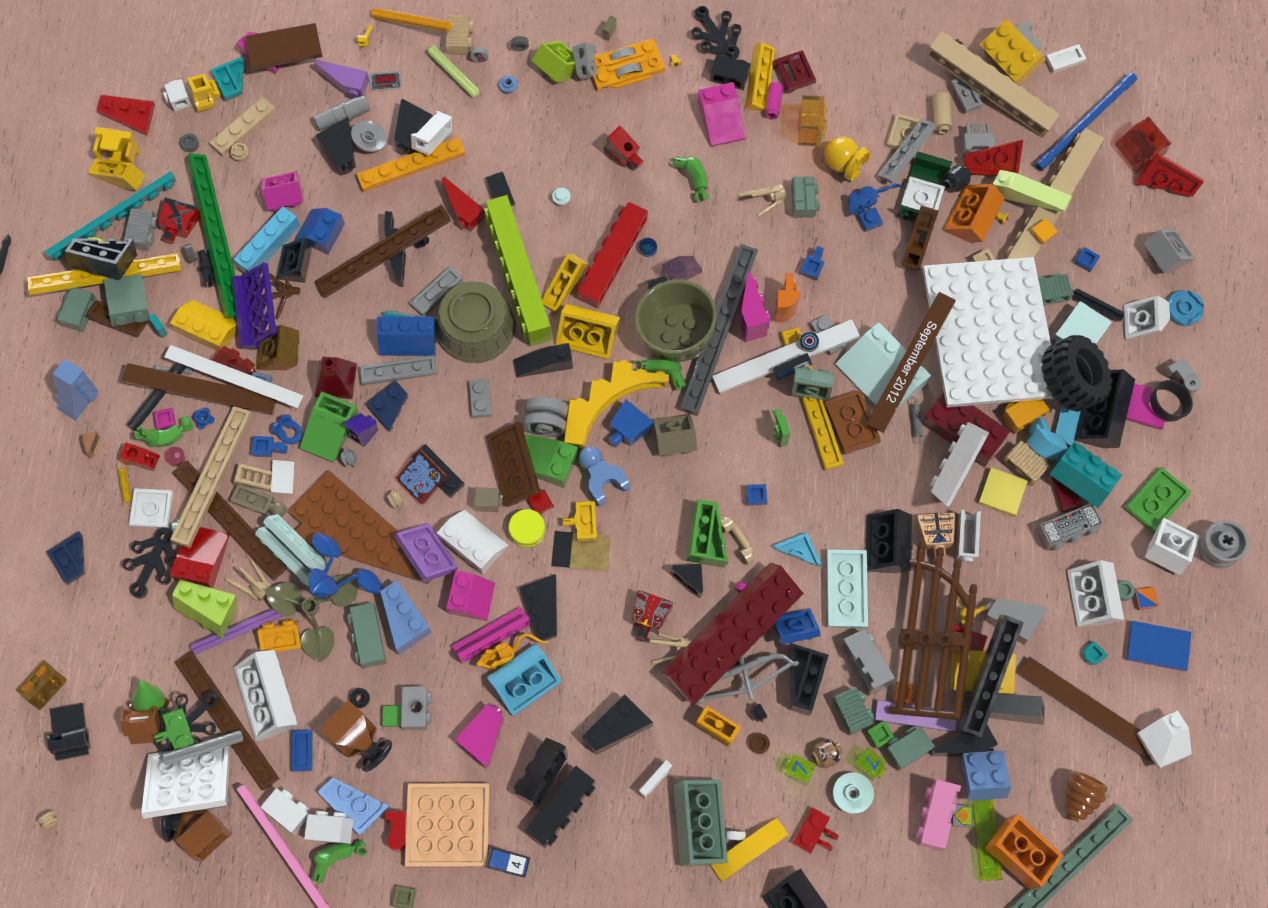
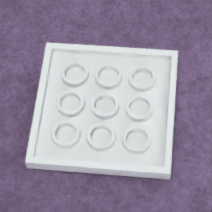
[141,745,231,819]

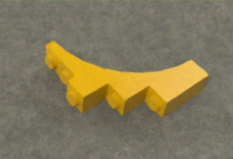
[564,360,669,450]

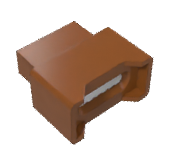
[120,706,160,744]

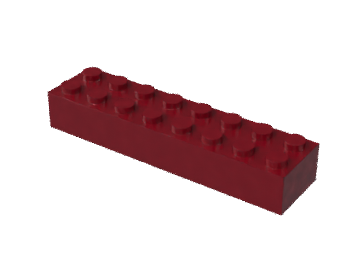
[660,562,804,705]

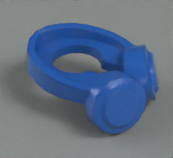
[272,414,303,445]

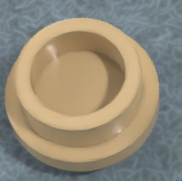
[230,143,249,161]
[388,489,405,508]

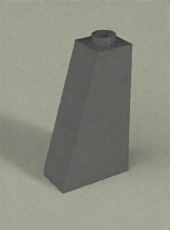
[964,691,1045,725]

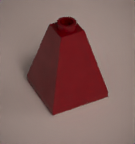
[315,356,357,399]

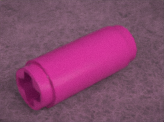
[765,82,783,119]

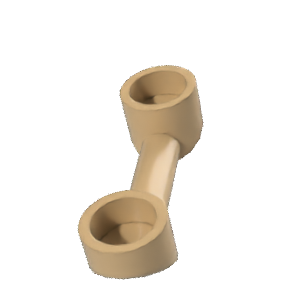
[721,517,754,565]

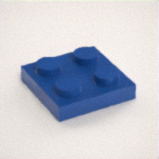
[774,608,821,644]

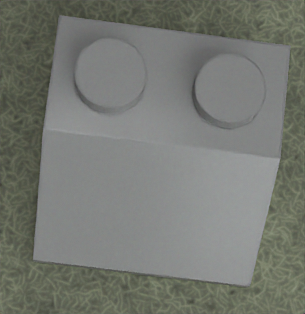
[1143,229,1196,273]

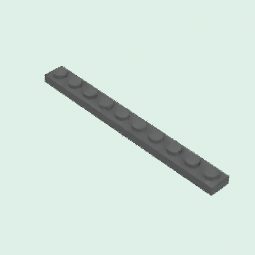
[680,244,758,416]

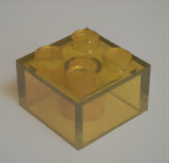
[798,95,827,146]

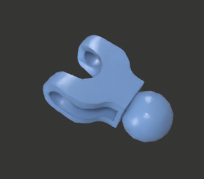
[578,446,630,507]

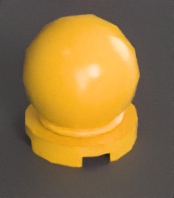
[824,136,871,182]

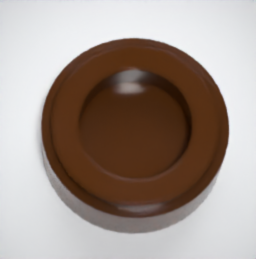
[749,733,770,755]

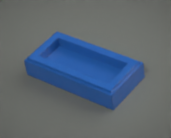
[291,730,313,772]

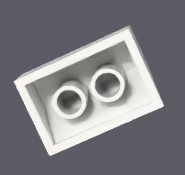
[437,510,508,575]
[1067,560,1124,627]

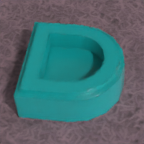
[1082,641,1108,665]

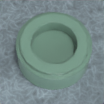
[1117,580,1135,601]

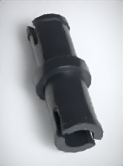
[198,249,215,287]

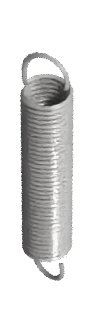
[911,397,923,444]

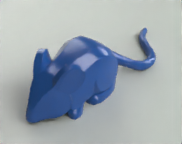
[848,183,904,216]

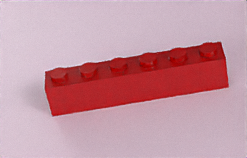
[576,202,648,309]

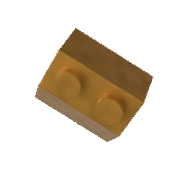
[256,324,300,370]

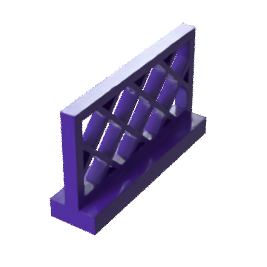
[232,262,277,350]

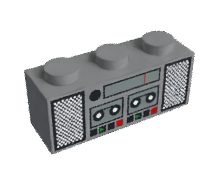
[1036,504,1103,550]

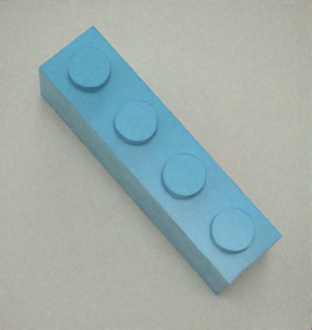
[233,206,300,279]

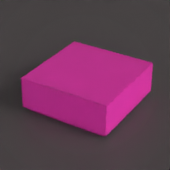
[154,408,177,430]

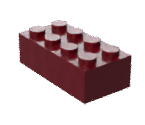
[922,392,1010,467]

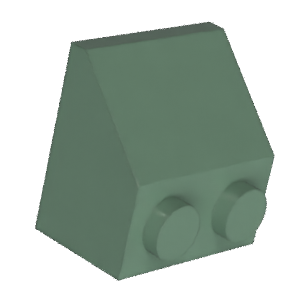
[791,366,834,401]

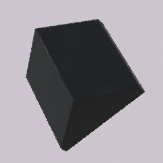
[276,237,312,283]

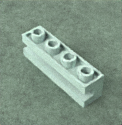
[255,514,331,586]

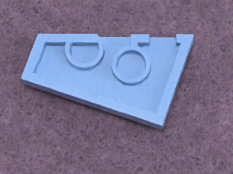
[318,778,390,836]

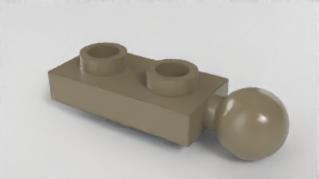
[230,483,287,517]

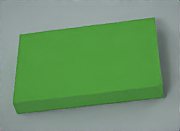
[1124,467,1192,534]

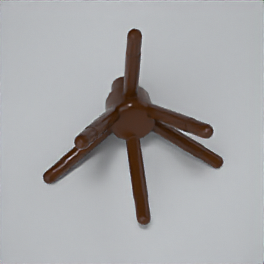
[261,272,301,319]

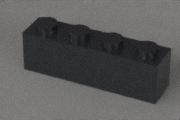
[525,766,596,848]

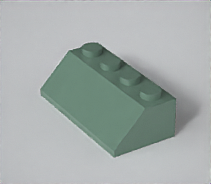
[673,780,728,867]

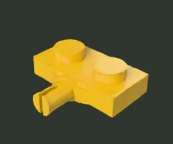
[563,501,597,541]

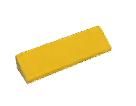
[745,42,776,112]

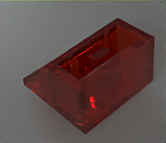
[1115,117,1171,171]

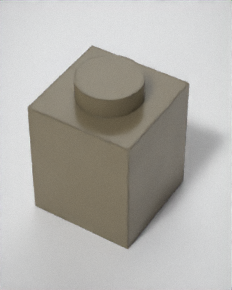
[474,487,503,512]

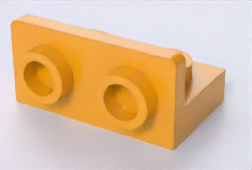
[257,619,302,652]

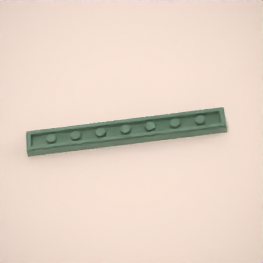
[1009,804,1133,908]

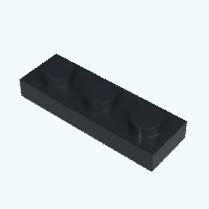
[411,444,465,498]

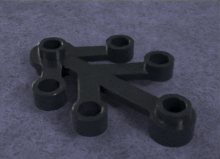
[691,6,742,59]
[122,527,176,599]
[155,691,220,752]

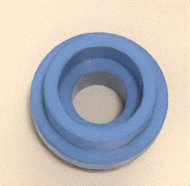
[500,76,518,94]

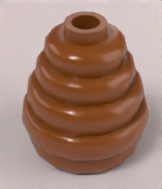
[1064,771,1108,822]

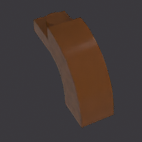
[902,205,939,270]

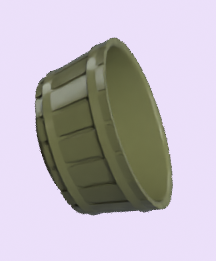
[635,279,717,362]
[436,281,516,363]

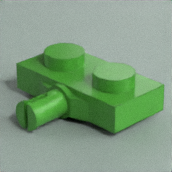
[772,409,790,448]
[154,708,195,750]

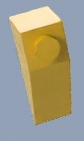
[87,158,145,190]
[542,254,589,312]

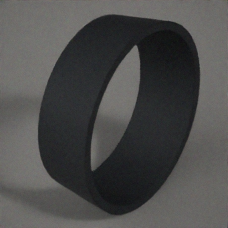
[1150,380,1193,422]

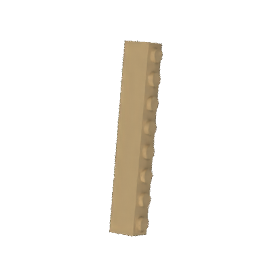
[925,31,1060,137]

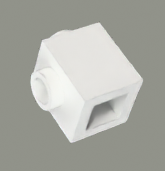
[164,79,192,111]

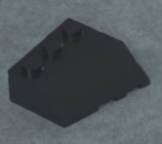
[514,737,568,808]

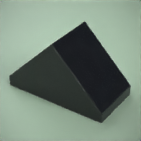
[671,564,703,598]

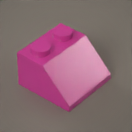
[262,171,304,211]
[447,570,496,621]

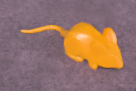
[476,633,548,671]

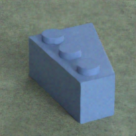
[53,359,99,421]
[380,580,432,655]

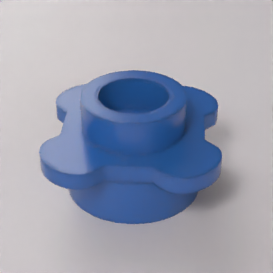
[192,408,215,429]

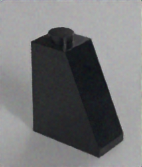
[394,98,433,155]
[316,117,356,176]

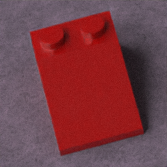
[170,527,230,588]

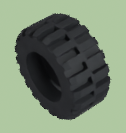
[1041,335,1112,412]

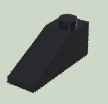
[514,343,573,378]
[930,725,998,756]

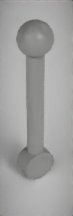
[153,364,193,375]

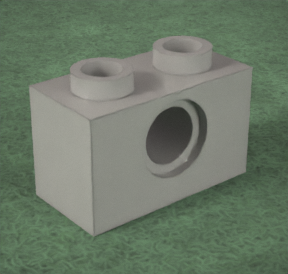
[401,687,432,730]

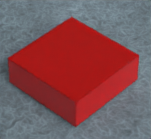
[528,489,554,514]

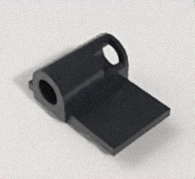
[47,703,91,761]

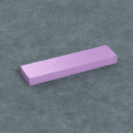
[875,700,957,732]

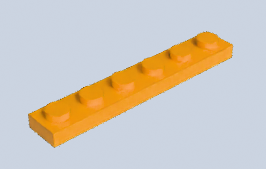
[357,137,465,192]

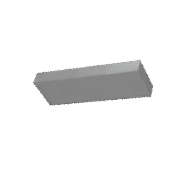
[410,266,463,317]

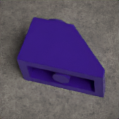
[344,413,378,447]

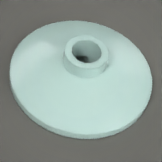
[833,772,874,814]

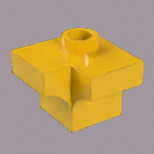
[187,73,220,112]

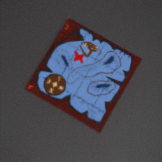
[396,450,448,504]

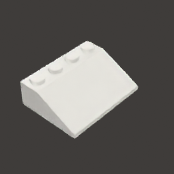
[930,422,989,507]

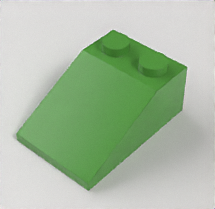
[525,434,578,488]

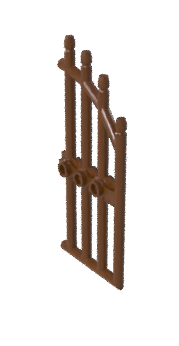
[888,541,977,720]

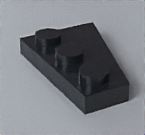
[519,574,557,643]

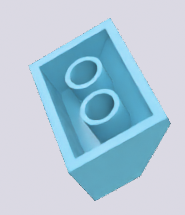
[486,644,562,716]

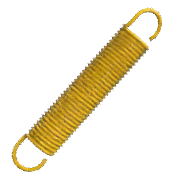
[117,462,132,508]

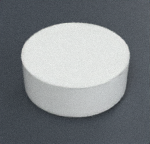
[725,831,746,840]

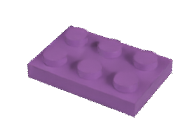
[395,523,458,582]

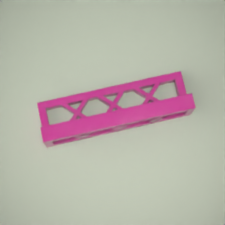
[452,607,531,664]

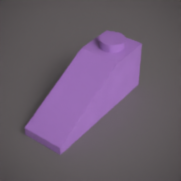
[315,60,369,98]

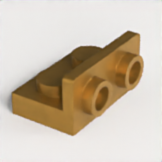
[16,660,67,710]

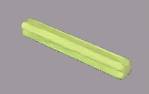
[428,46,479,98]

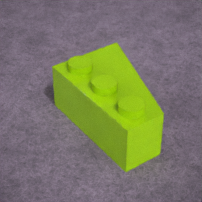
[172,580,237,639]

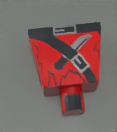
[604,126,644,169]
[158,197,201,244]

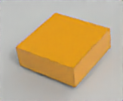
[1031,218,1058,244]

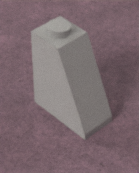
[984,598,1048,645]

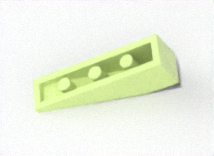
[993,170,1072,212]

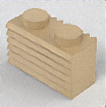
[446,15,474,55]
[1003,441,1050,486]

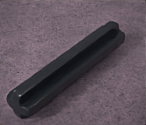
[1072,288,1125,321]

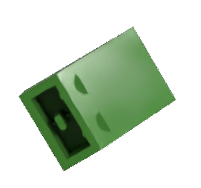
[300,392,359,463]

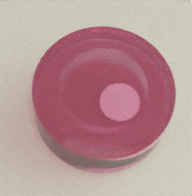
[165,447,186,467]

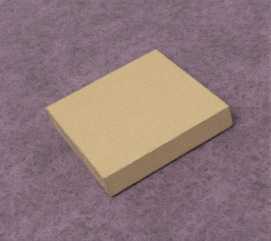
[886,113,926,155]

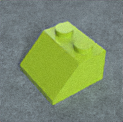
[532,41,576,83]

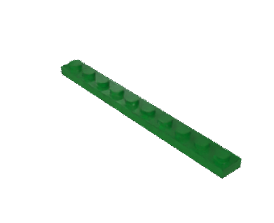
[187,153,236,319]

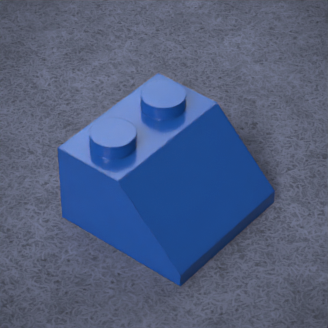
[295,208,345,254]

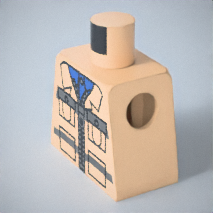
[915,513,955,559]

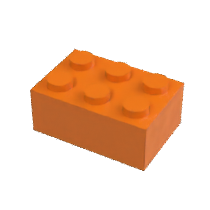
[985,814,1064,890]

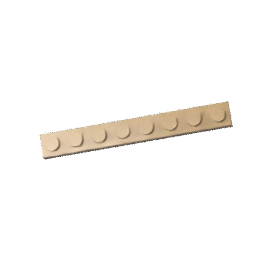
[170,406,252,548]

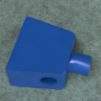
[608,399,654,447]

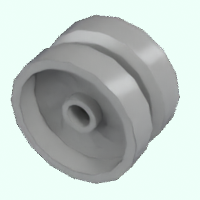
[523,397,568,437]
[1198,520,1249,569]

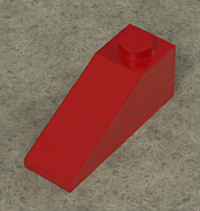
[441,176,486,232]

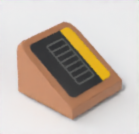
[82,431,100,458]

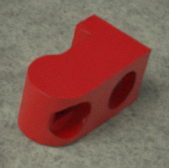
[119,442,160,471]
[385,811,407,852]

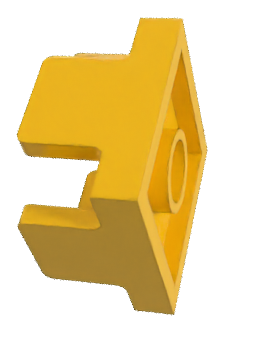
[93,127,141,164]

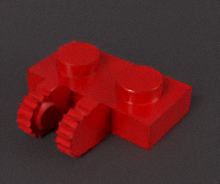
[793,807,839,854]

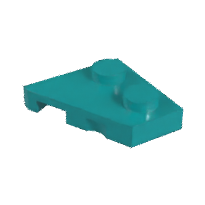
[211,56,245,101]

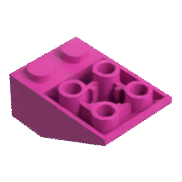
[739,272,771,342]

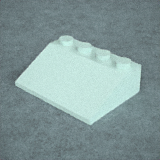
[835,322,931,409]

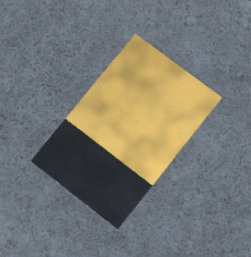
[551,531,611,571]

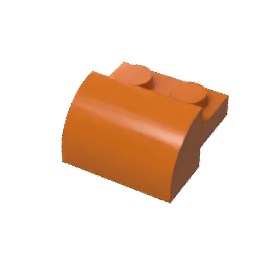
[775,273,801,322]

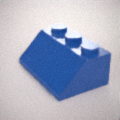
[377,316,436,356]

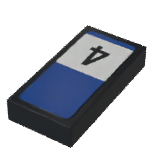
[773,353,813,380]
[485,847,530,878]

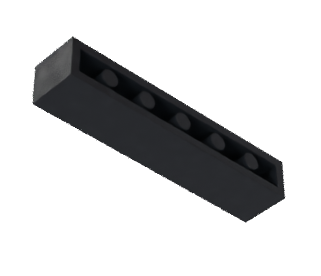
[958,615,1024,738]

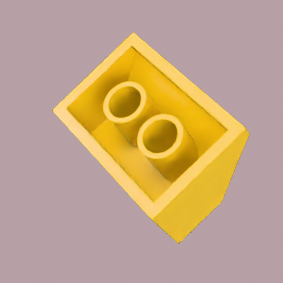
[170,300,238,354]
[555,304,620,359]

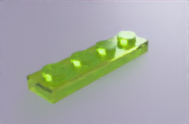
[972,799,1002,881]

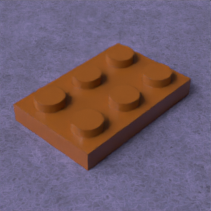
[824,390,881,455]

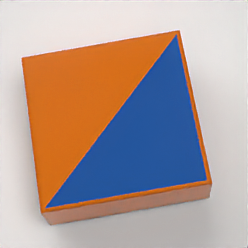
[1134,587,1159,610]

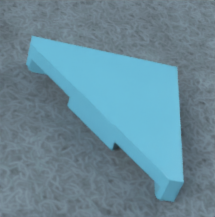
[774,532,822,567]

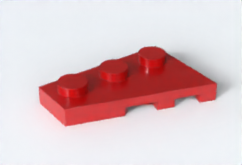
[97,95,155,136]
[963,140,1023,176]
[1135,152,1204,197]

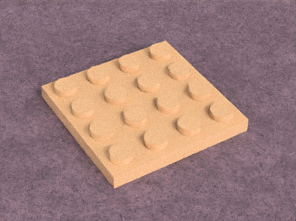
[405,783,490,867]

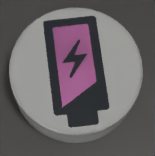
[471,47,489,63]

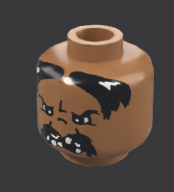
[811,739,843,769]

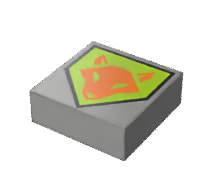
[952,805,974,827]

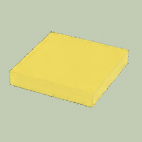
[978,467,1028,517]

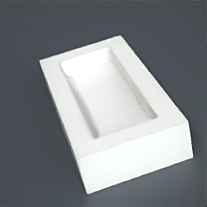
[1045,44,1087,73]
[639,760,672,799]

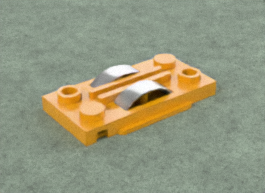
[592,38,665,91]

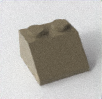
[653,414,697,456]

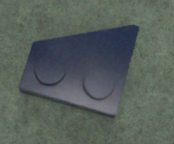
[366,380,408,432]
[47,531,85,585]

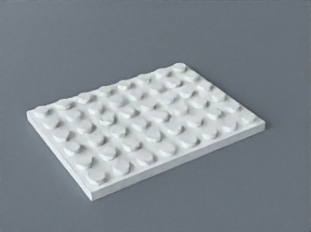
[922,257,1053,407]

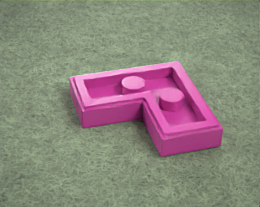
[1126,383,1167,430]

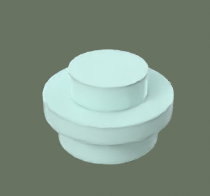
[552,188,571,206]

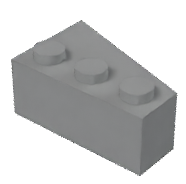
[842,629,895,696]

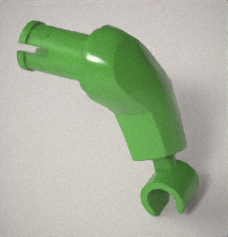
[673,156,709,202]
[634,359,687,391]
[134,416,193,447]
[311,840,367,883]

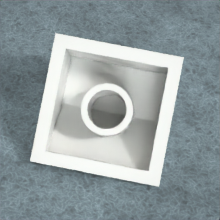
[1145,518,1199,575]

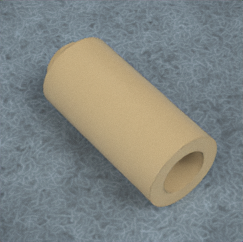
[932,92,952,134]

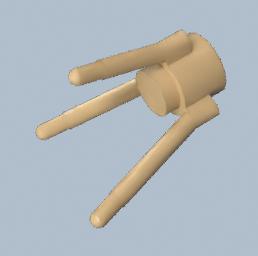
[738,184,786,217]
[225,560,272,601]
[649,633,692,664]

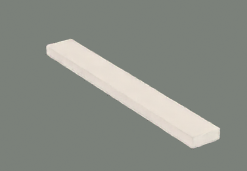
[713,319,860,394]

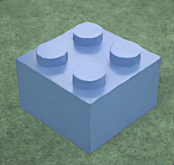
[960,750,1011,801]

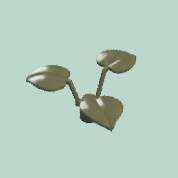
[266,574,358,662]

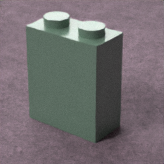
[104,274,150,326]

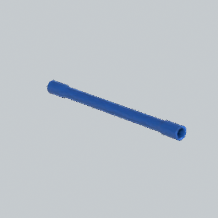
[1035,72,1138,171]

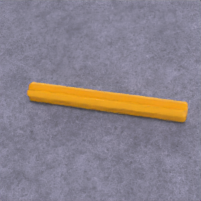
[371,8,452,32]

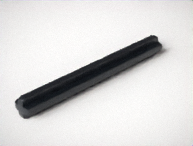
[127,362,187,431]

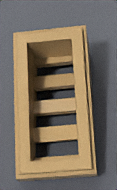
[233,463,272,491]

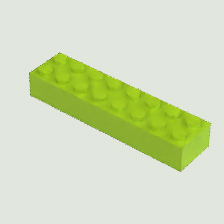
[484,195,552,347]

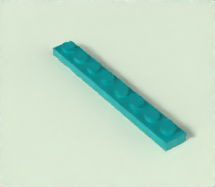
[45,171,177,261]

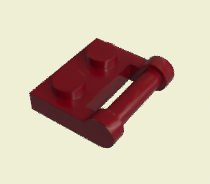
[773,50,816,94]

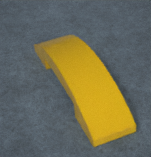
[711,818,789,882]

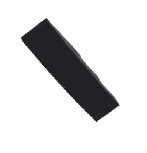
[384,211,406,287]

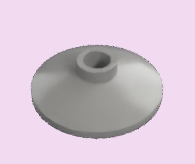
[351,120,387,152]

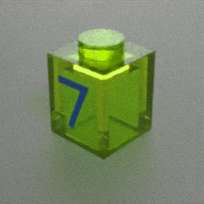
[854,747,887,781]
[783,754,816,786]

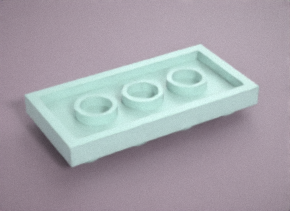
[827,549,868,628]

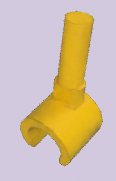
[357,25,373,46]

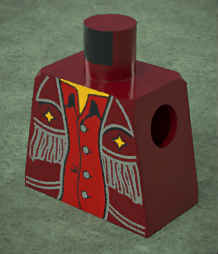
[632,590,673,640]

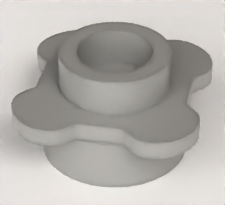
[341,447,357,467]

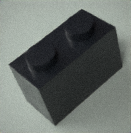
[710,54,751,91]

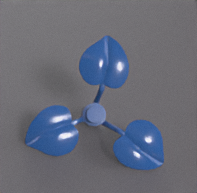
[309,533,384,599]

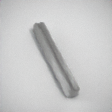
[163,731,243,765]

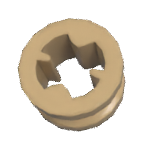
[37,811,59,831]

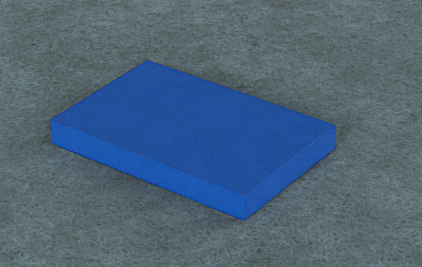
[1126,621,1192,671]

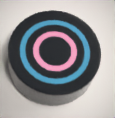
[800,332,819,352]

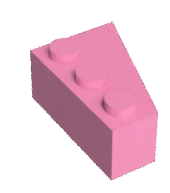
[916,779,961,851]

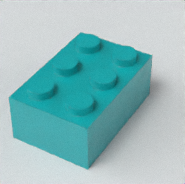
[1050,441,1123,508]

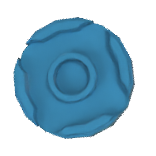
[1168,290,1204,326]

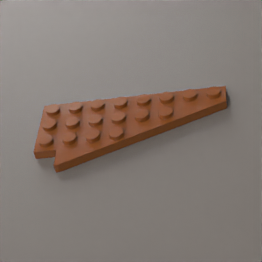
[288,470,433,584]

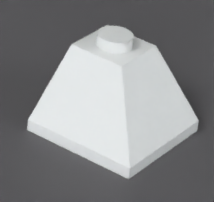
[1124,295,1170,340]
[1136,711,1192,769]

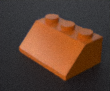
[943,184,1005,242]

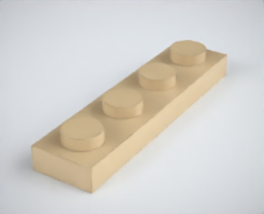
[210,97,276,156]

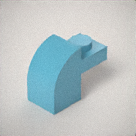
[1027,416,1068,462]

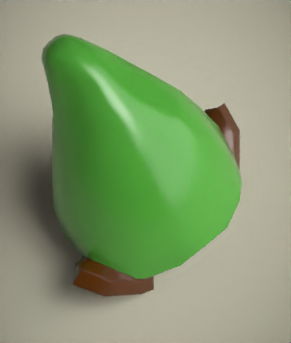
[127,680,170,712]

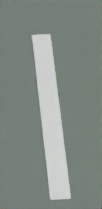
[165,345,303,408]

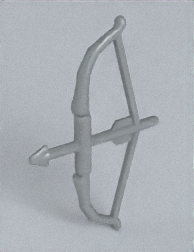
[697,654,799,704]

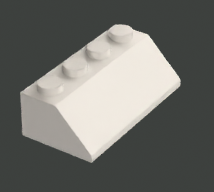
[234,650,297,742]

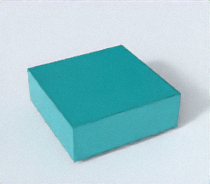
[148,313,168,338]

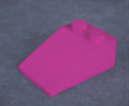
[698,82,746,147]

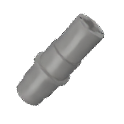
[314,95,370,131]

